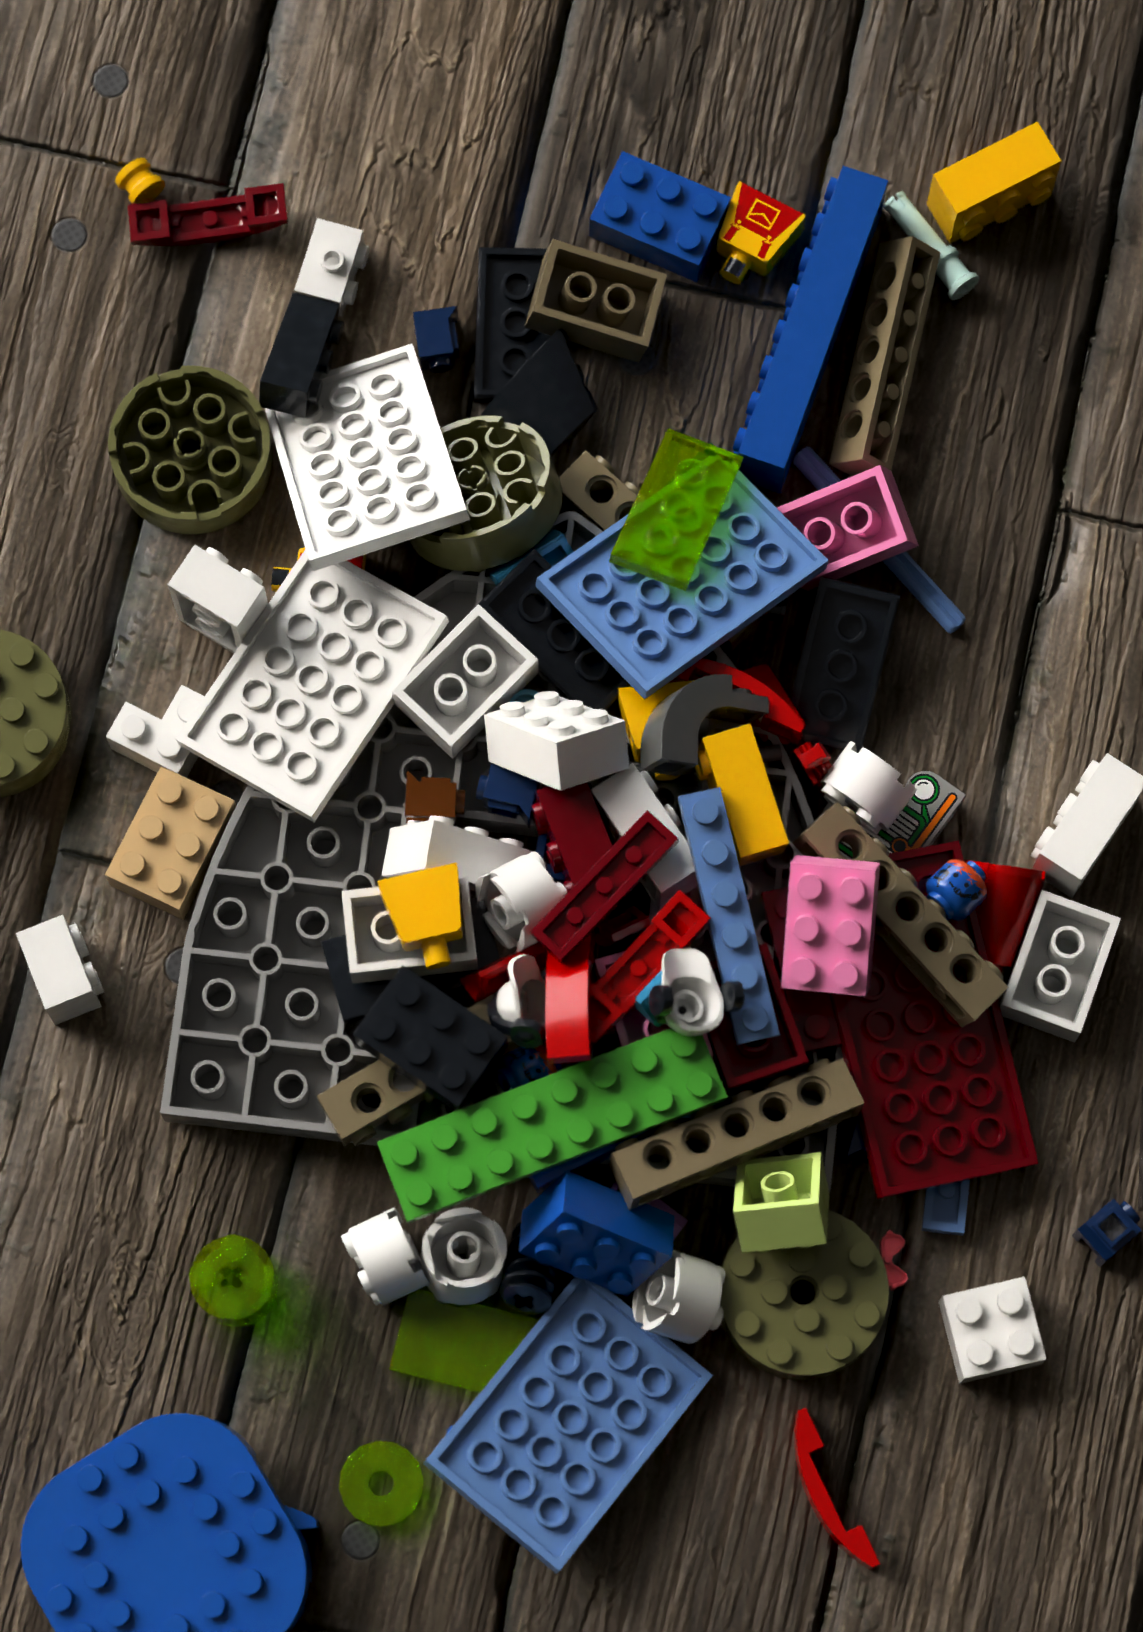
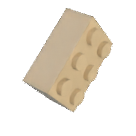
[105,766,236,920]

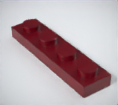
[530,810,679,963]
[761,886,842,1054]

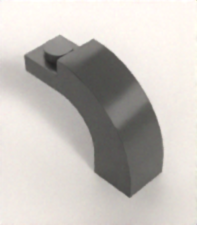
[640,674,769,776]

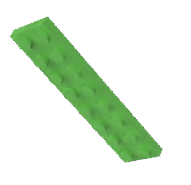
[377,1028,727,1223]

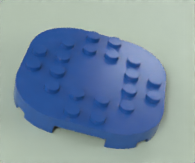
[21,1413,312,1632]

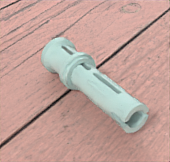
[884,191,980,300]

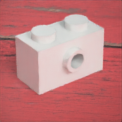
[294,218,369,316]

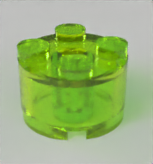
[189,1234,278,1326]

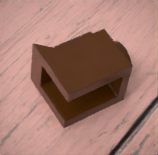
[405,770,465,826]

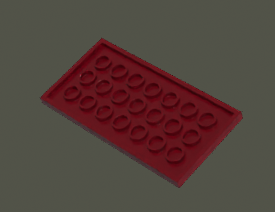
[829,840,1039,1199]

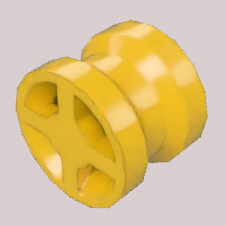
[115,157,165,204]

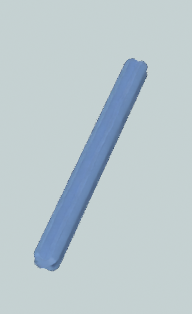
[793,447,965,633]

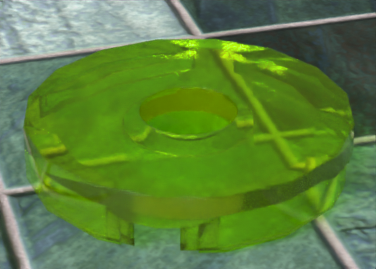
[339,1441,424,1527]

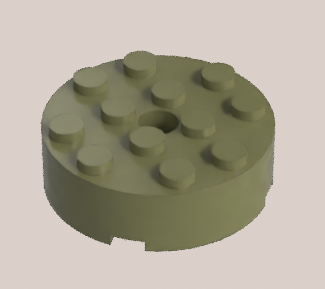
[108,366,273,534]
[410,416,562,572]
[0,630,72,798]
[719,1210,889,1380]

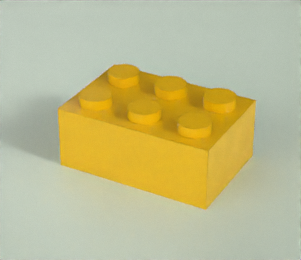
[927,121,1061,243]
[695,723,789,867]

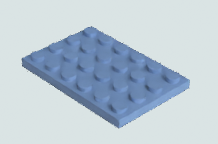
[535,451,829,700]
[423,1277,713,1574]

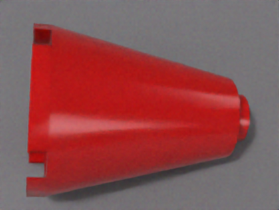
[964,860,1046,973]

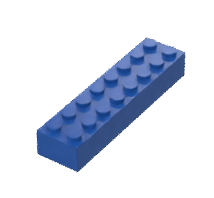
[731,166,889,494]

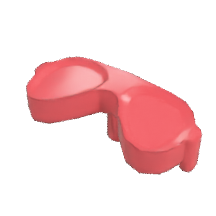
[880,1230,908,1291]

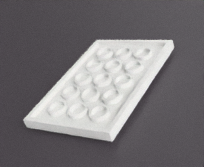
[265,344,470,571]
[176,549,449,822]

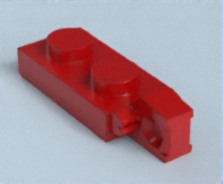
[794,742,832,798]

